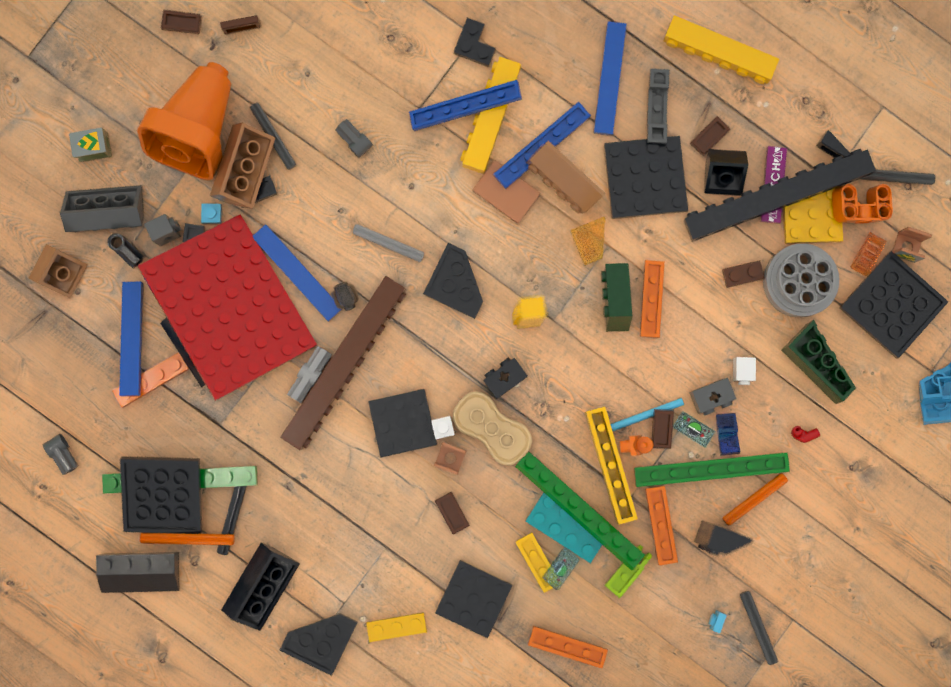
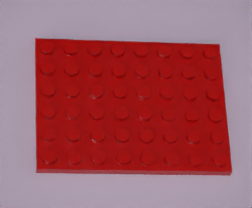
[138,214,317,401]

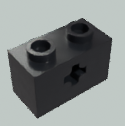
[483,357,528,399]

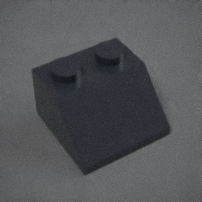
[704,149,749,196]

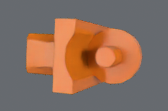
[620,435,654,456]

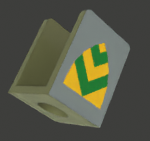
[69,127,112,162]

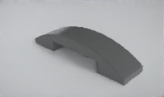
[647,69,670,144]

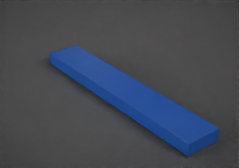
[594,21,627,136]
[409,80,522,131]
[493,102,591,189]
[252,224,342,322]
[119,281,143,397]

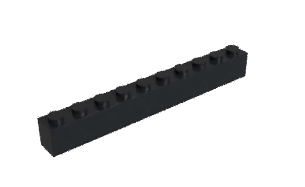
[684,149,876,242]

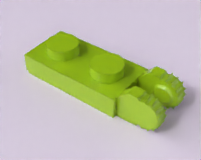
[604,545,652,598]

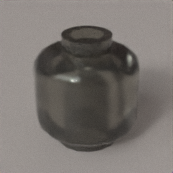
[331,281,359,311]

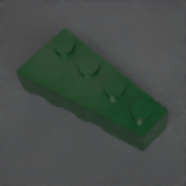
[781,320,856,404]

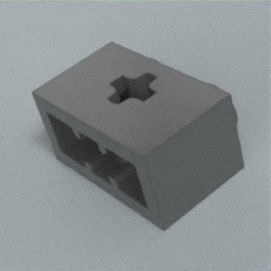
[144,214,181,247]
[689,378,736,416]

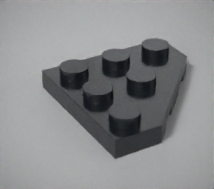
[423,243,483,319]
[279,613,358,676]

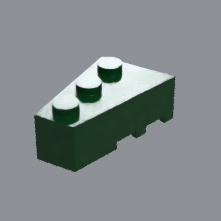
[601,263,633,332]

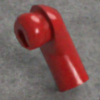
[791,426,820,443]

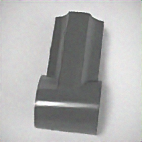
[335,119,373,158]
[43,434,78,475]

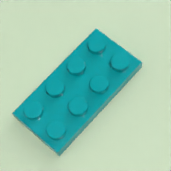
[525,492,602,564]

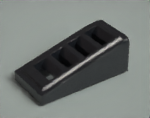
[816,130,851,158]

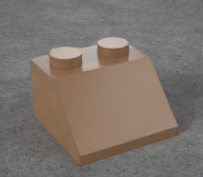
[29,244,88,298]

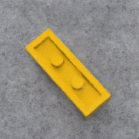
[515,532,561,593]
[366,612,427,642]

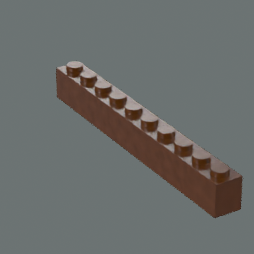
[280,276,407,450]

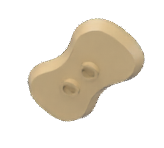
[453,391,532,465]

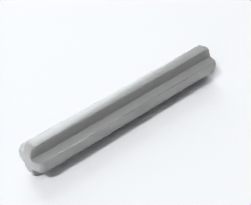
[353,224,424,262]

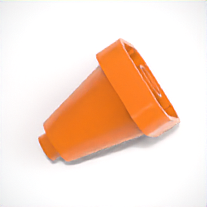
[137,62,231,180]

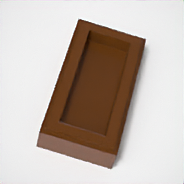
[161,10,202,34]
[220,15,261,34]
[690,116,730,156]
[652,409,674,449]
[435,491,470,535]

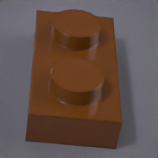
[722,260,765,288]

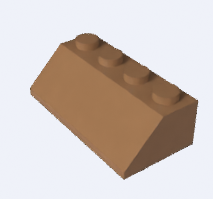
[210,122,275,209]
[526,141,605,214]

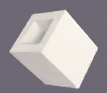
[733,357,756,385]
[431,416,455,439]

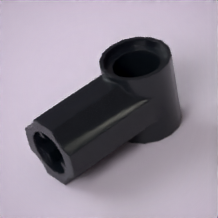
[107,233,145,269]

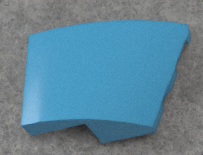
[919,362,951,425]

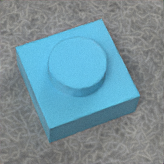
[201,204,222,224]
[709,610,727,633]

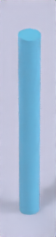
[610,398,684,431]

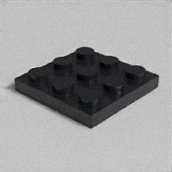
[368,389,437,458]
[435,560,512,639]

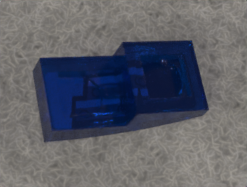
[716,413,740,456]

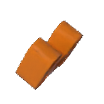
[832,184,893,224]

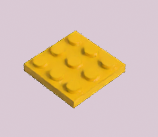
[783,188,843,244]

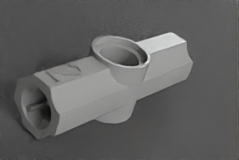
[287,346,332,403]

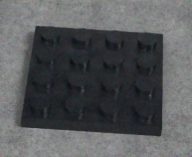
[604,136,688,219]
[839,251,948,359]
[120,456,202,534]

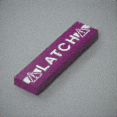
[760,146,787,224]

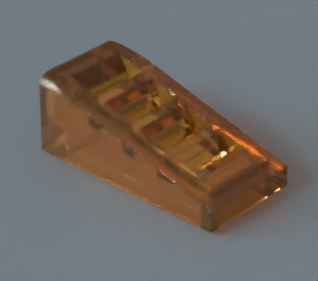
[850,232,887,276]

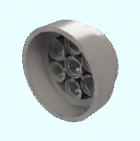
[763,244,839,318]

